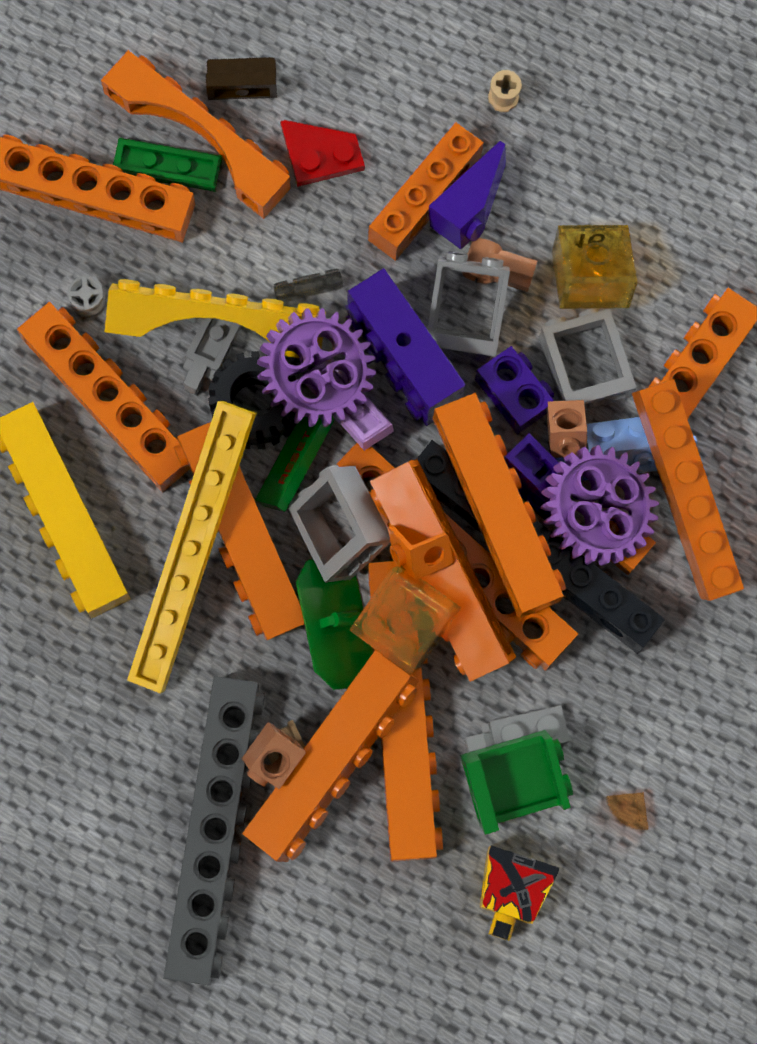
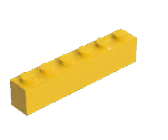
[0,402,131,619]

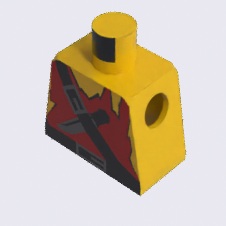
[480,845,559,941]

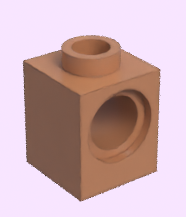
[547,400,587,458]
[242,722,306,789]

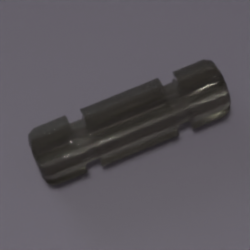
[273,269,343,302]

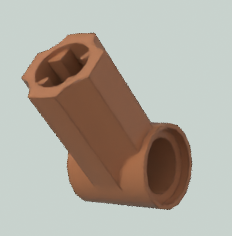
[462,238,537,292]

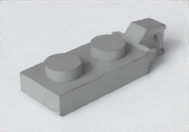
[183,296,242,396]
[464,705,570,753]

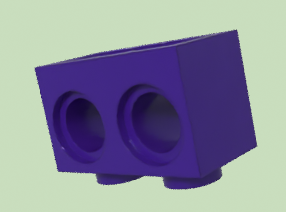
[475,346,554,435]
[504,434,571,520]

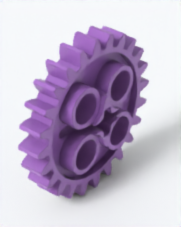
[257,308,376,427]
[541,445,659,566]

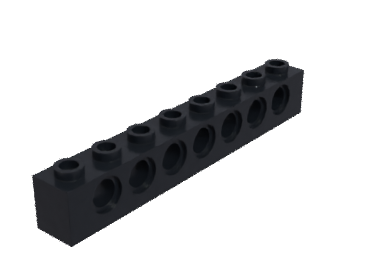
[417,440,665,654]

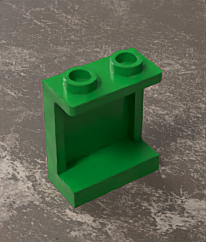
[460,730,573,835]

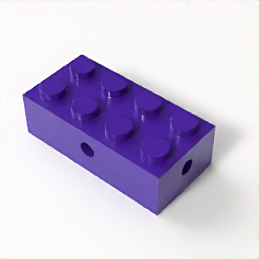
[345,268,466,426]

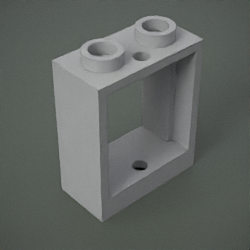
[427,252,510,356]
[539,308,637,410]
[288,465,390,583]

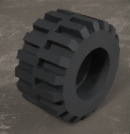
[208,351,296,450]

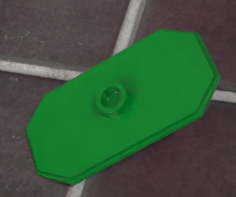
[296,559,373,690]

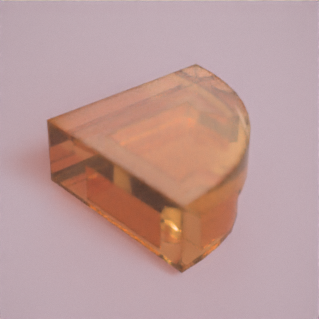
[605,792,648,830]

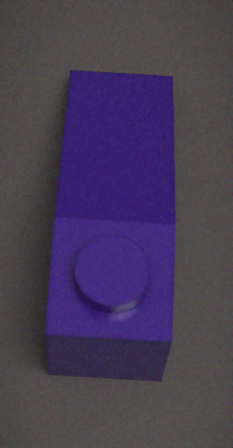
[429,141,506,249]

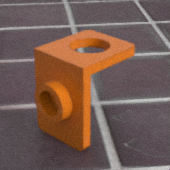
[388,525,453,580]

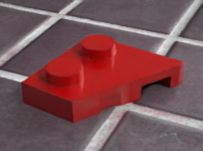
[280,120,365,187]

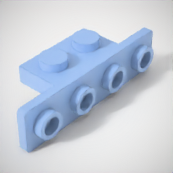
[555,417,698,481]

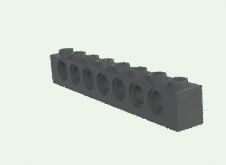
[163,676,265,985]

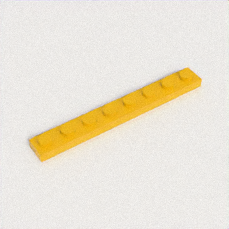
[127,401,256,694]

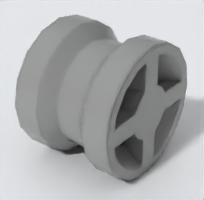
[67,276,106,318]

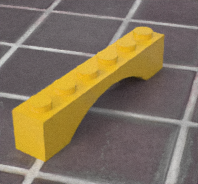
[104,279,326,358]

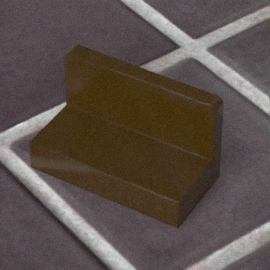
[206,57,277,100]

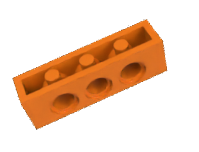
[368,122,484,261]
[648,287,757,419]

